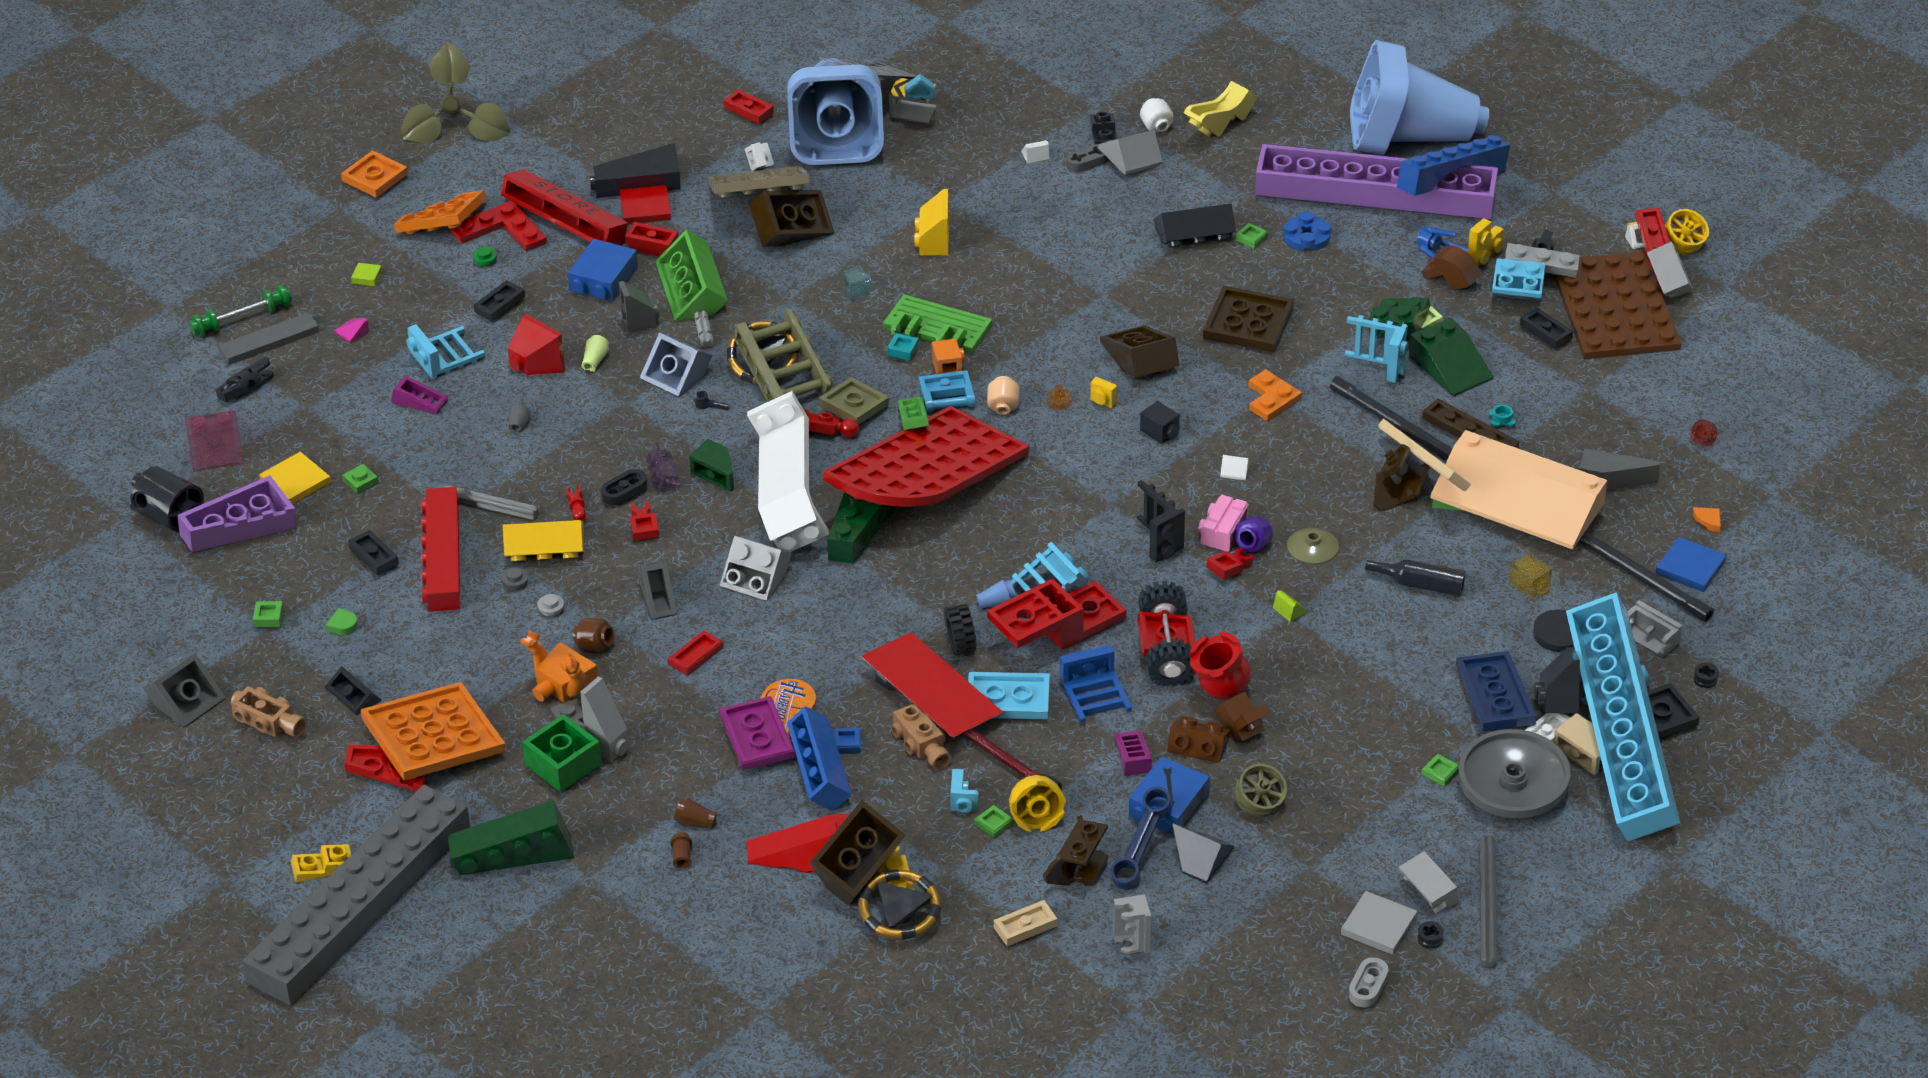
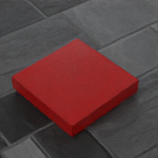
[620,185,671,224]

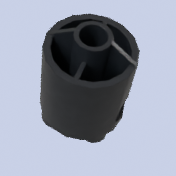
[129,466,204,532]

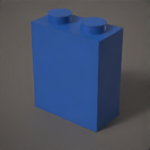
[568,239,638,301]

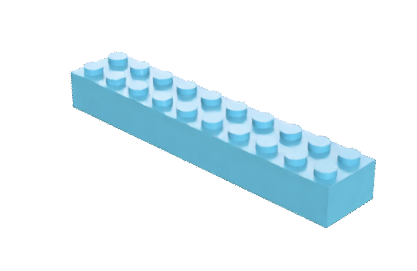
[1566,592,1680,841]

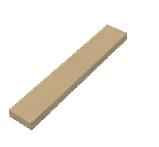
[1378,419,1471,492]

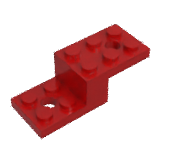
[987,579,1127,650]

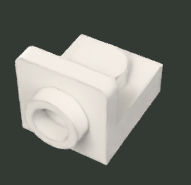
[745,142,774,171]

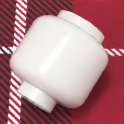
[1140,98,1174,132]

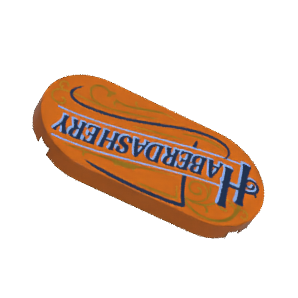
[760,679,816,747]

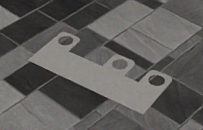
[819,57,916,77]

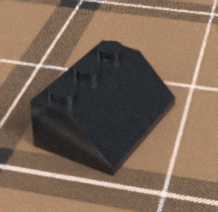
[1153,203,1236,247]

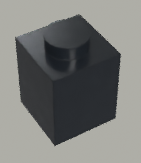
[1140,401,1180,444]

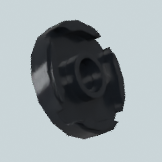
[1533,609,1575,652]

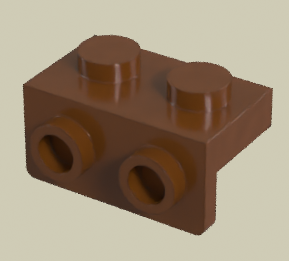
[1167,716,1231,762]

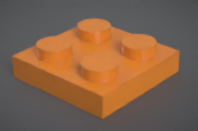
[341,150,408,198]

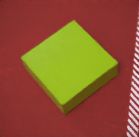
[351,263,382,286]

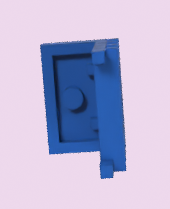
[1060,645,1132,723]

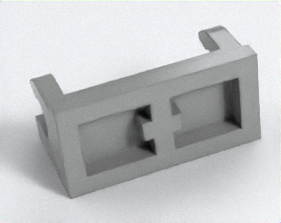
[1647,242,1694,298]
[1627,600,1682,658]
[1399,851,1460,914]
[1113,894,1151,954]

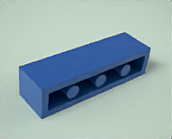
[787,706,852,810]

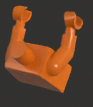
[520,631,598,702]

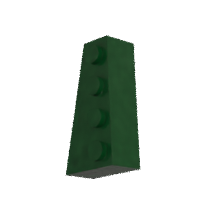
[827,492,895,564]
[448,800,575,875]

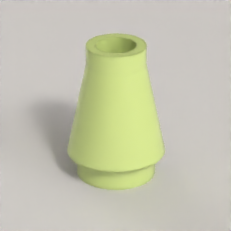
[581,335,609,371]

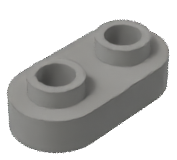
[1349,958,1388,1007]

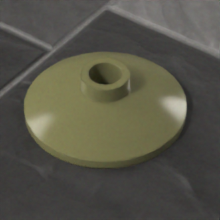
[1287,528,1339,564]

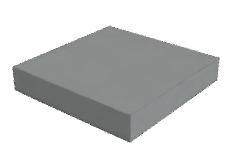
[1341,891,1417,955]

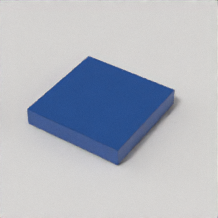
[1656,537,1726,592]

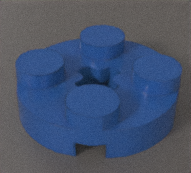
[1283,211,1331,251]

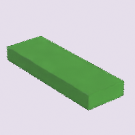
[898,397,929,430]

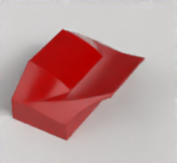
[625,222,679,257]

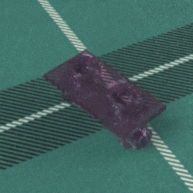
[646,442,680,493]

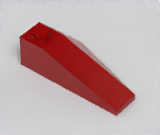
[746,813,850,873]

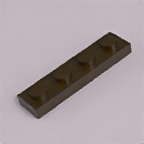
[1422,398,1520,449]

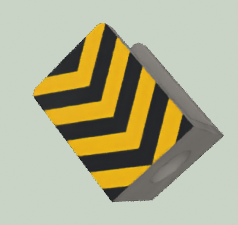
[889,78,936,124]

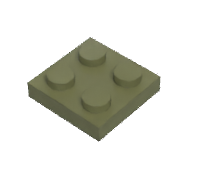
[818,377,889,424]

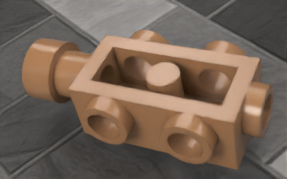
[231,686,307,738]
[891,704,952,771]

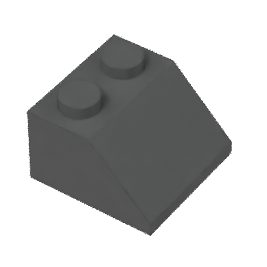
[143,653,226,727]

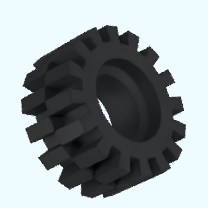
[944,604,977,655]

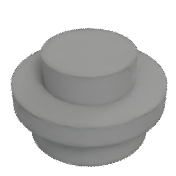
[537,594,564,617]

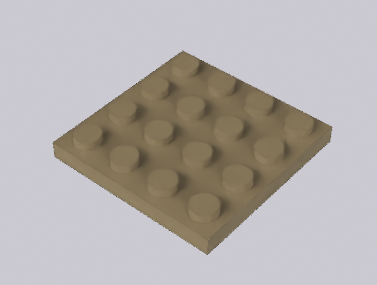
[708,166,809,197]

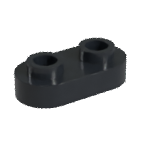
[601,469,647,505]

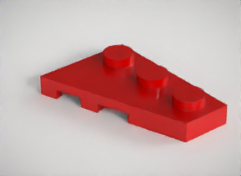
[345,744,427,791]

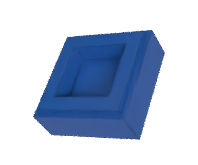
[833,728,861,753]

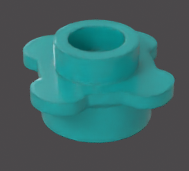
[1489,405,1516,427]

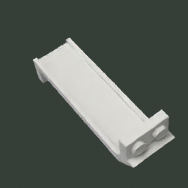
[747,391,829,552]

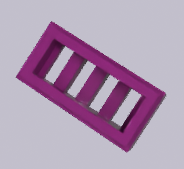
[391,375,448,414]
[1114,731,1152,776]

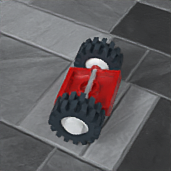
[1137,581,1195,686]

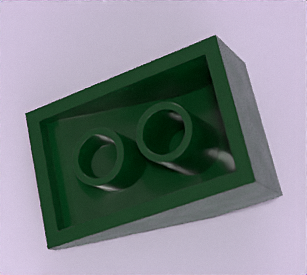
[1409,317,1494,397]

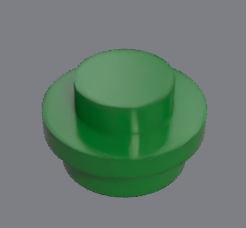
[473,246,497,267]

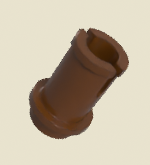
[670,832,693,868]

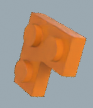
[1248,369,1302,421]

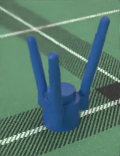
[1417,225,1468,258]

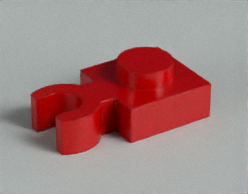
[629,501,659,541]
[1206,548,1254,580]

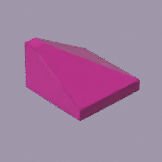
[334,318,369,343]

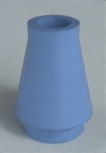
[976,580,1016,609]

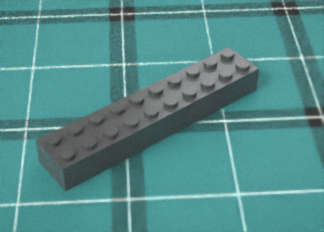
[242,785,470,1006]

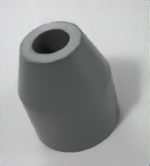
[508,404,531,431]

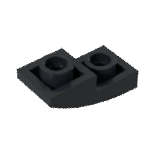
[1090,111,1118,145]

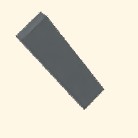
[218,312,319,365]

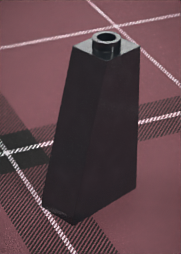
[590,144,681,198]

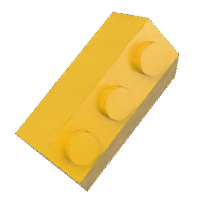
[503,520,584,561]

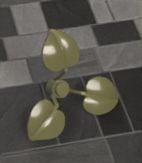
[401,43,510,143]

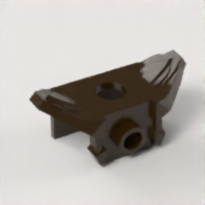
[1373,444,1430,511]
[1043,815,1108,886]

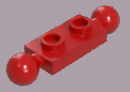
[803,409,859,439]

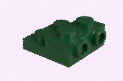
[1368,297,1431,338]

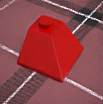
[508,314,565,375]

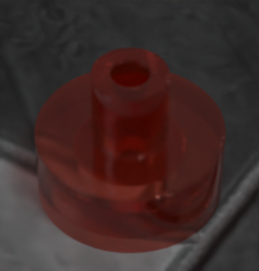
[1691,419,1717,446]

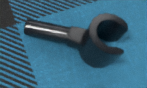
[694,390,730,410]

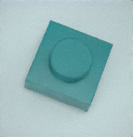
[887,333,919,361]

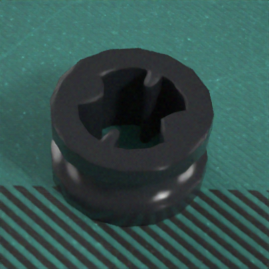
[1693,663,1719,688]
[1417,921,1444,948]

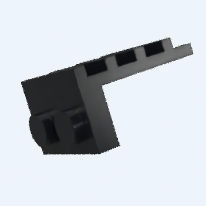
[1137,480,1185,563]

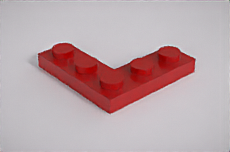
[450,201,547,252]

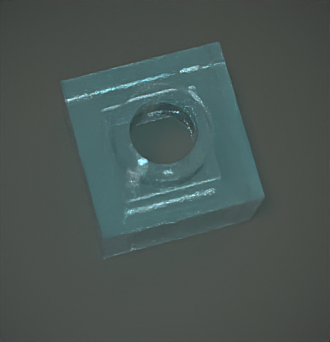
[842,264,872,300]

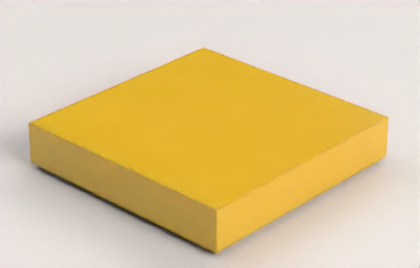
[259,452,331,504]

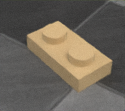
[994,900,1057,946]

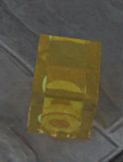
[1509,553,1552,598]

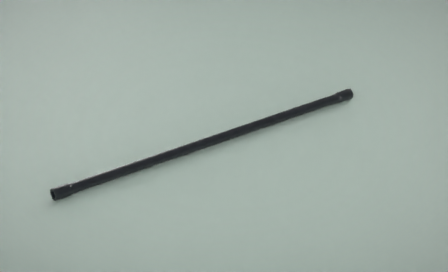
[1330,376,1714,622]

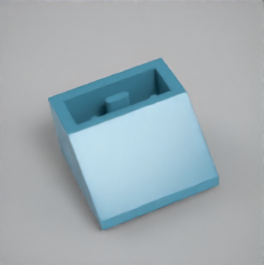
[1492,258,1545,301]

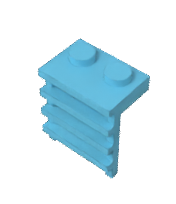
[1345,315,1408,383]
[406,324,485,379]
[1011,542,1090,592]

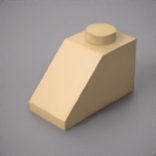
[1554,713,1600,776]

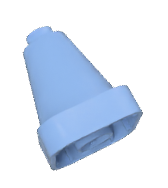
[1350,40,1489,156]
[787,58,884,165]

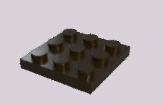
[1203,285,1294,352]

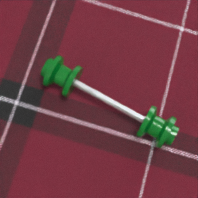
[189,284,292,338]

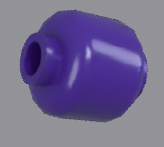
[1235,516,1273,553]

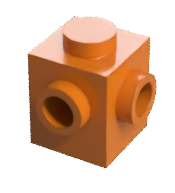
[932,339,965,374]

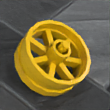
[1665,209,1709,255]

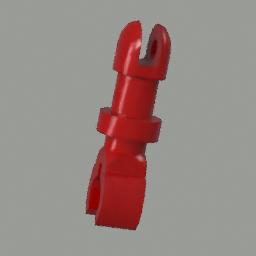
[566,485,586,521]

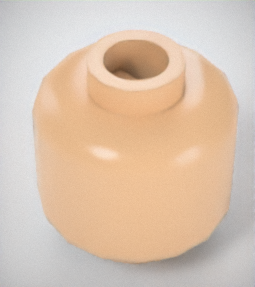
[987,376,1020,415]

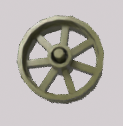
[1234,764,1287,817]

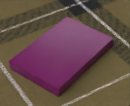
[719,696,795,771]

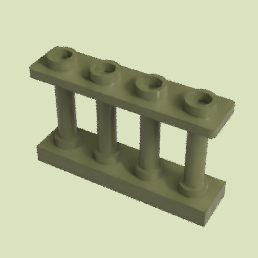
[734,309,833,402]

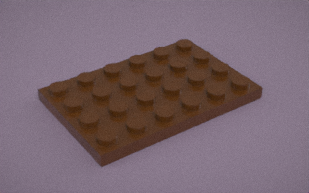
[1553,252,1682,359]

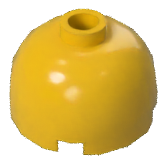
[1009,775,1066,832]

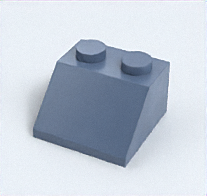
[640,332,712,397]

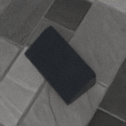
[325,666,382,715]

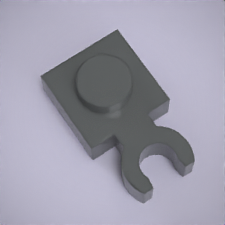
[550,699,584,729]

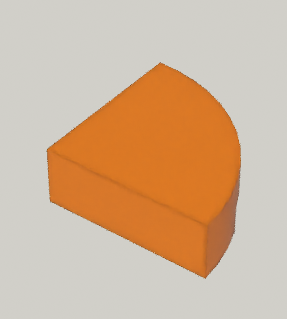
[1692,507,1721,532]

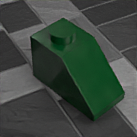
[689,439,734,492]

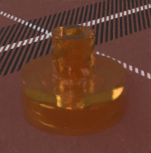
[1047,385,1072,410]

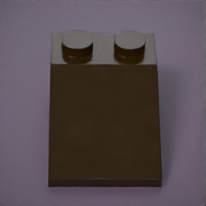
[749,190,835,247]
[1100,325,1180,380]

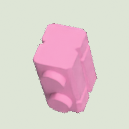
[1198,495,1249,552]

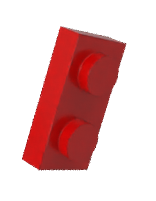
[724,89,774,124]

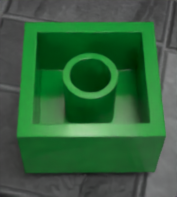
[522,714,602,793]

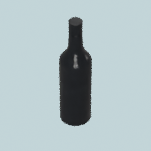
[1365,560,1466,596]

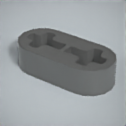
[1067,144,1108,172]

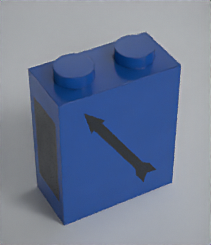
[1129,756,1210,835]

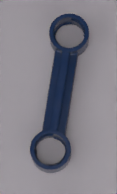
[1110,787,1172,890]

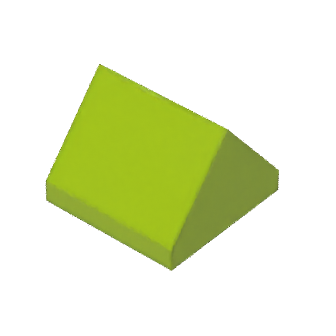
[1273,590,1307,622]

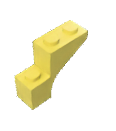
[1184,81,1258,137]

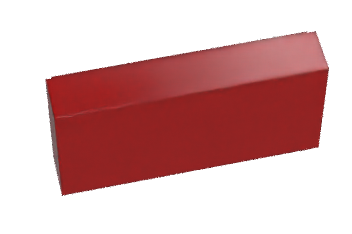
[668,630,724,676]

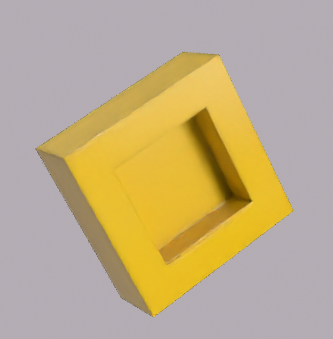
[1090,377,1117,408]

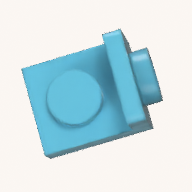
[950,769,979,813]

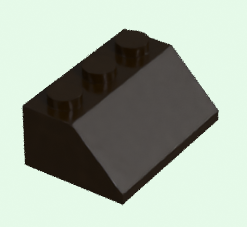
[810,800,906,905]

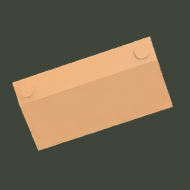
[1431,430,1607,549]

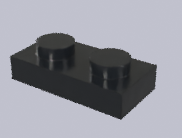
[474,280,525,321]
[1520,308,1573,349]
[348,530,399,576]

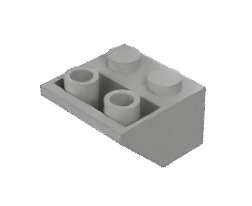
[720,536,792,601]

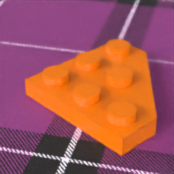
[394,190,486,234]

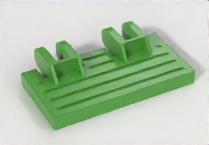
[883,294,992,354]

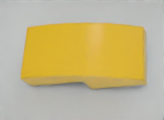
[291,844,351,883]

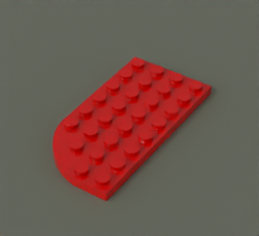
[822,406,1029,507]

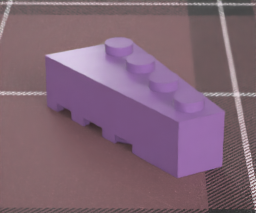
[178,475,297,552]

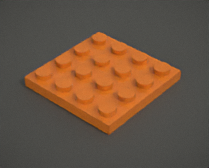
[361,682,505,780]

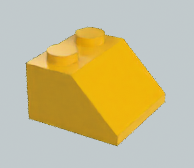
[915,189,949,255]

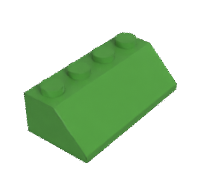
[655,229,728,322]

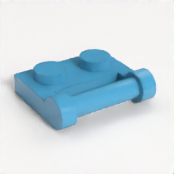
[918,370,976,414]

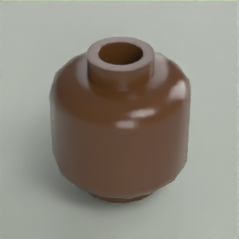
[573,618,614,653]

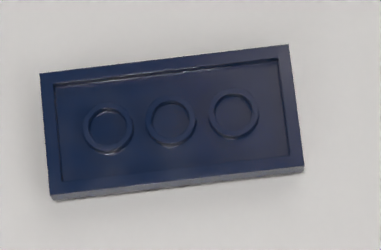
[1456,651,1536,731]

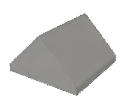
[1098,130,1163,175]

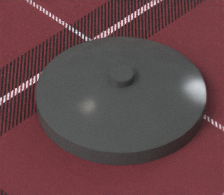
[1458,729,1570,818]

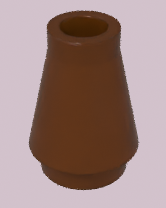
[674,798,717,829]

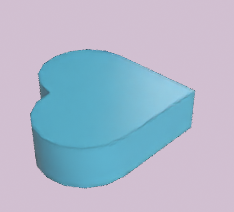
[904,74,935,100]

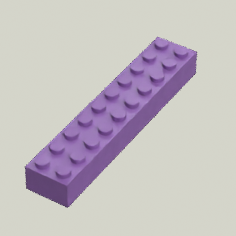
[1255,144,1498,219]

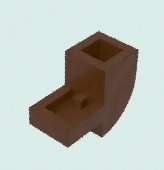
[1421,246,1482,290]
[1214,692,1270,742]

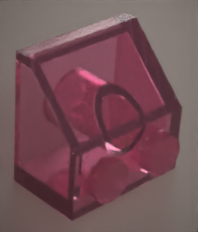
[185,410,244,472]

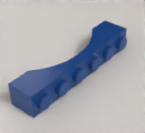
[1397,135,1510,196]

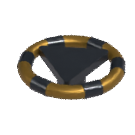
[727,321,799,384]
[858,869,941,940]

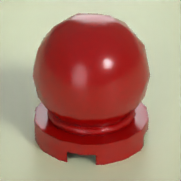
[1190,632,1251,700]

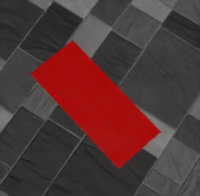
[861,632,1003,737]

